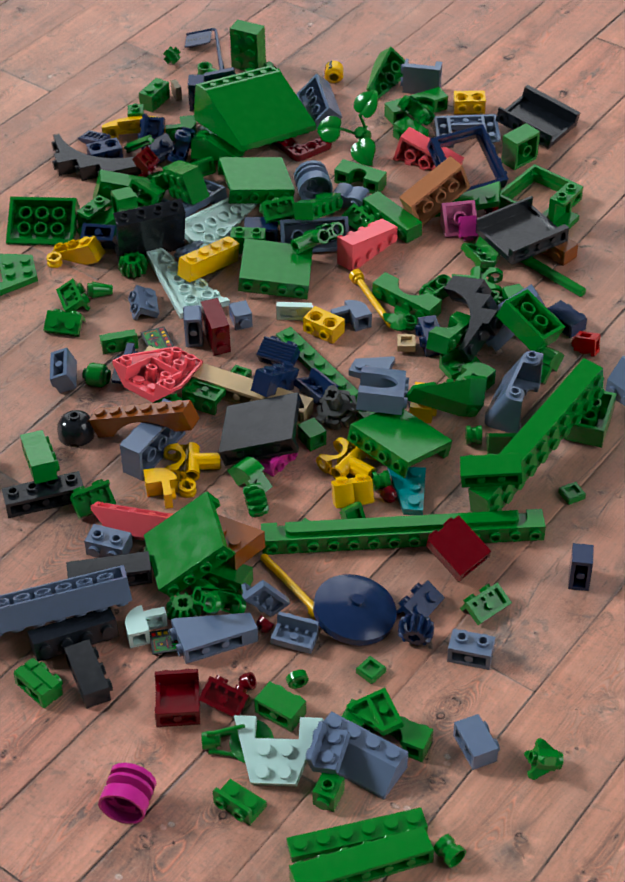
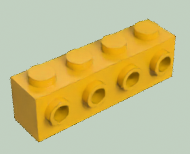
[177,236,240,283]

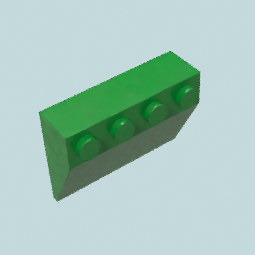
[6,196,80,245]

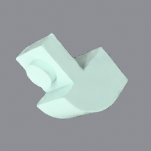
[125,605,168,648]

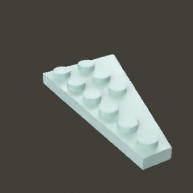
[185,197,257,248]
[146,248,230,319]

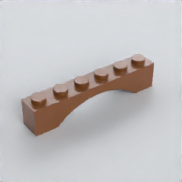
[89,400,200,438]

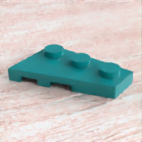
[387,467,426,515]

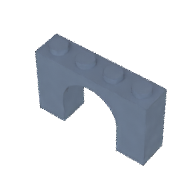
[356,366,409,415]

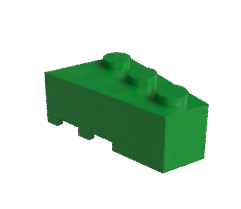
[93,170,148,206]

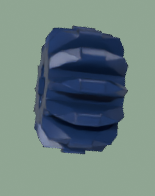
[398,612,434,646]

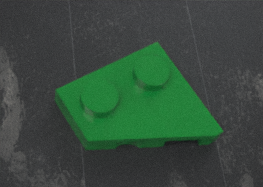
[346,687,404,736]

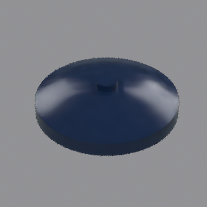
[313,574,397,646]

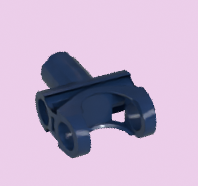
[167,127,195,162]

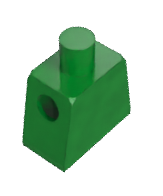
[128,179,165,206]

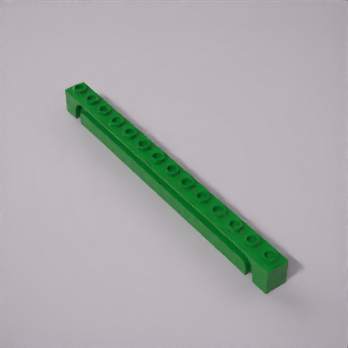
[261,509,546,555]

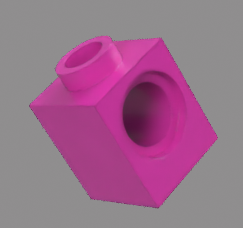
[458,215,478,241]

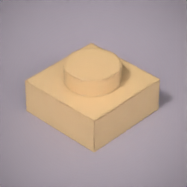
[397,334,416,352]

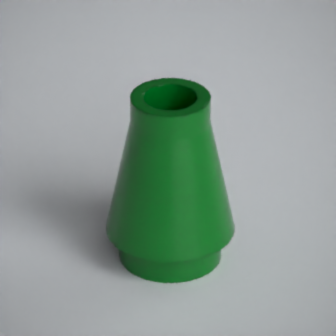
[87,281,113,299]

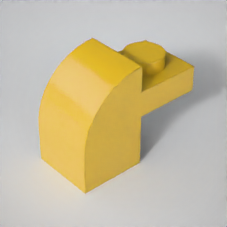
[143,468,178,509]

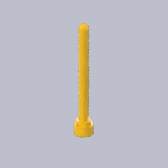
[349,269,391,328]
[260,554,316,620]

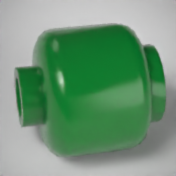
[82,363,111,388]

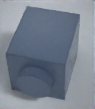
[229,300,253,330]

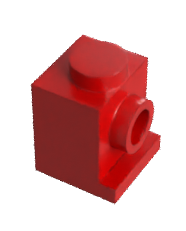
[571,331,601,357]

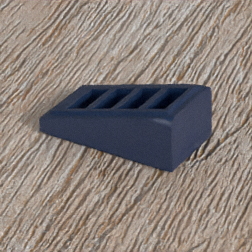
[78,130,111,144]

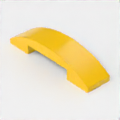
[102,116,166,139]

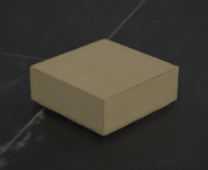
[171,79,182,101]

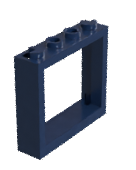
[427,124,509,192]

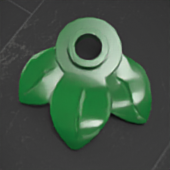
[383,305,417,331]

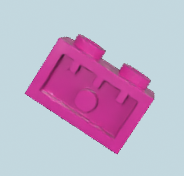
[257,453,298,477]

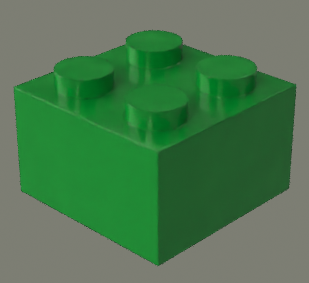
[501,123,540,171]

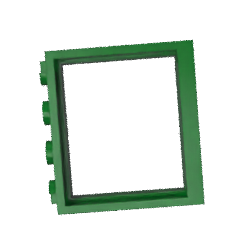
[498,164,583,218]

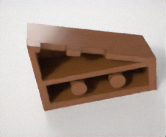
[218,515,265,570]

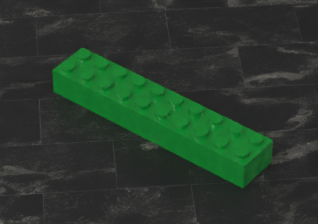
[468,358,604,512]

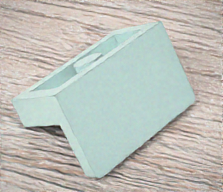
[276,302,313,321]

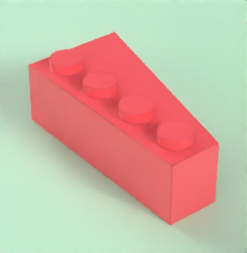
[393,127,464,171]
[337,219,398,271]

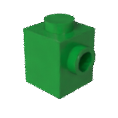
[312,773,345,812]

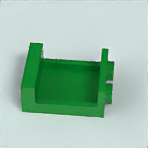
[548,182,582,229]

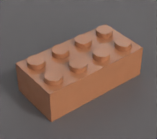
[399,156,470,226]

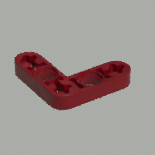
[274,137,332,162]

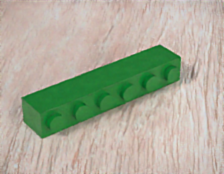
[289,826,434,882]

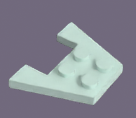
[234,715,324,787]

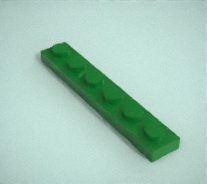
[286,807,428,863]

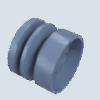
[294,160,333,200]

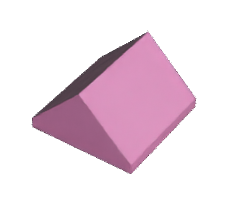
[440,200,476,237]

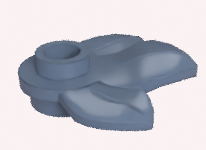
[174,241,205,261]

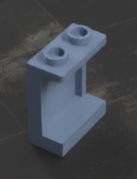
[400,59,442,94]

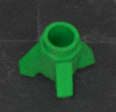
[524,738,564,780]

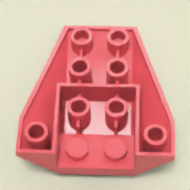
[112,346,203,403]

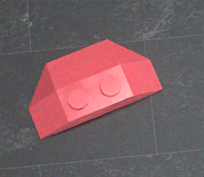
[91,501,173,540]

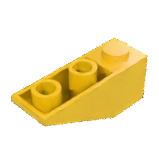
[52,236,105,265]

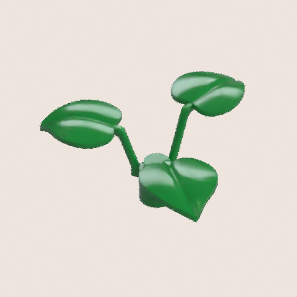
[317,90,378,166]

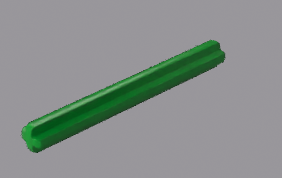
[520,257,586,297]

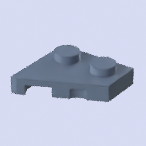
[349,356,395,378]

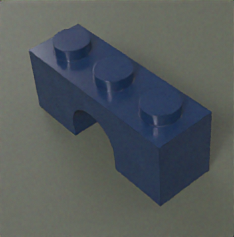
[251,361,299,397]

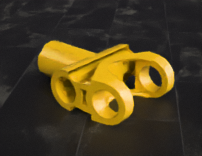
[316,437,377,479]
[163,442,221,482]

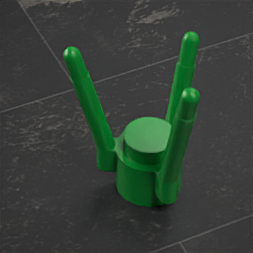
[201,724,245,758]

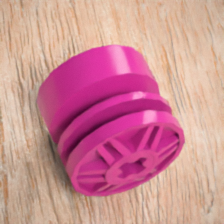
[98,762,157,824]

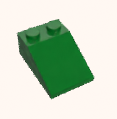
[191,130,244,161]

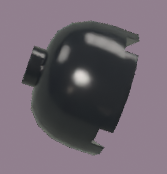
[57,410,95,447]

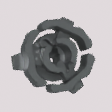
[316,385,359,430]

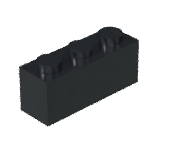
[64,640,113,709]

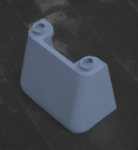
[484,351,544,433]

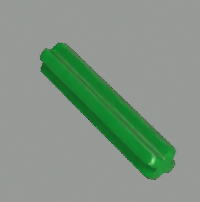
[124,135,154,153]

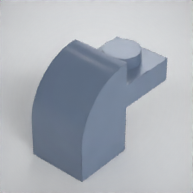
[331,300,372,331]

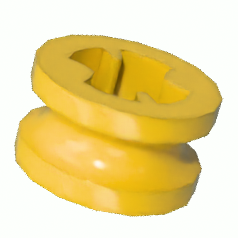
[46,252,63,268]
[179,479,197,498]

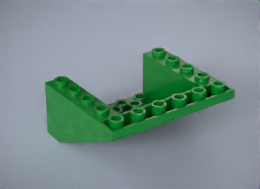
[194,65,317,152]

